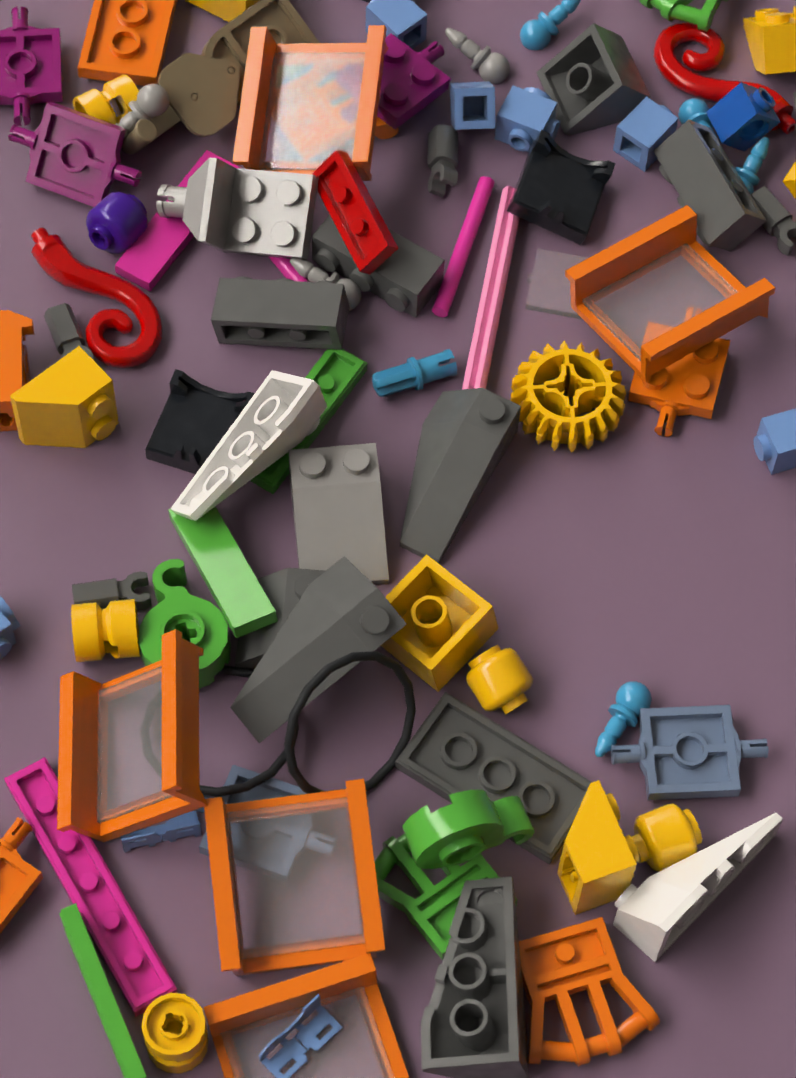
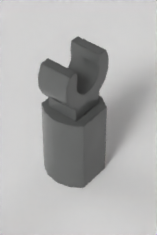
[428,125,458,198]
[751,186,796,256]
[44,303,94,360]
[72,571,152,610]

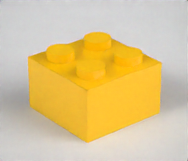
[381,554,499,692]

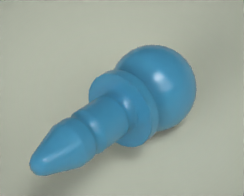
[520,0,581,50]
[678,98,718,140]
[735,137,770,194]
[595,681,652,758]

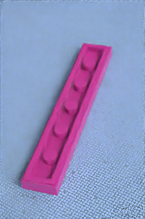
[4,757,178,1017]

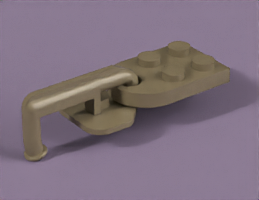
[122,0,320,155]

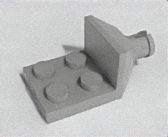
[156,158,319,260]

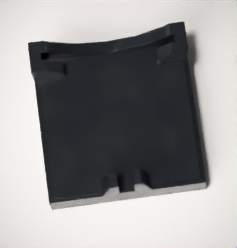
[507,130,615,245]
[145,369,255,474]

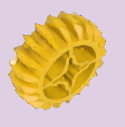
[510,340,626,453]

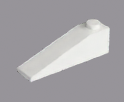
[171,370,327,521]
[613,813,783,962]

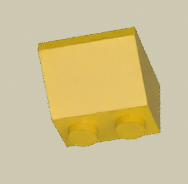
[10,346,119,448]

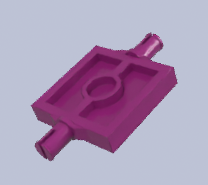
[0,6,63,126]
[336,33,451,129]
[8,102,142,207]

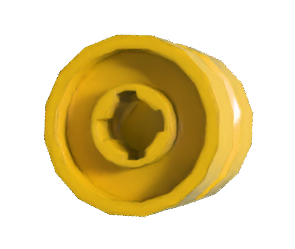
[73,74,139,125]
[71,599,140,662]
[142,993,209,1074]

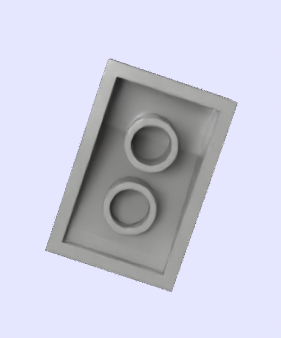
[289,443,389,585]

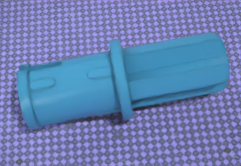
[372,349,457,397]

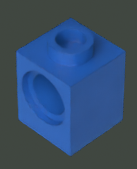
[706,82,780,152]

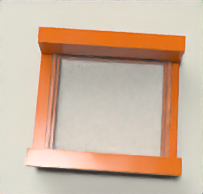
[232,25,389,181]
[565,205,775,383]
[57,629,208,843]
[204,779,386,976]
[203,953,409,1078]

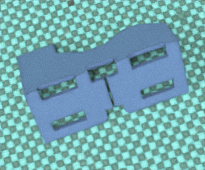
[121,810,202,852]
[258,994,343,1078]

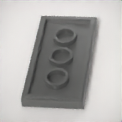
[395,692,592,865]

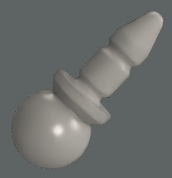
[445,28,510,84]
[115,84,169,139]
[290,258,361,311]

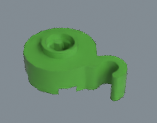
[138,559,231,689]
[403,790,534,869]

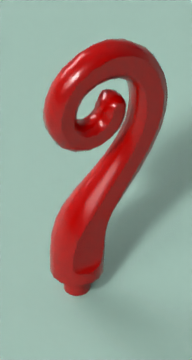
[654,22,796,134]
[31,228,163,368]

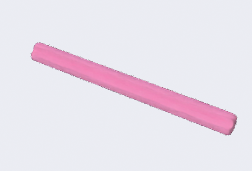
[462,186,520,390]

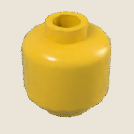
[466,644,533,715]
[631,804,702,872]

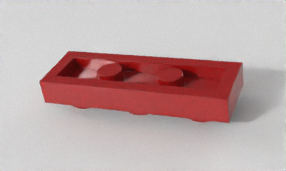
[312,149,399,275]

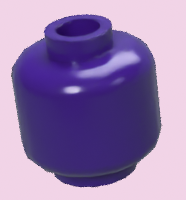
[86,192,148,254]

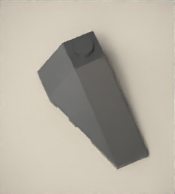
[400,388,521,564]
[230,556,407,743]
[421,876,529,1078]

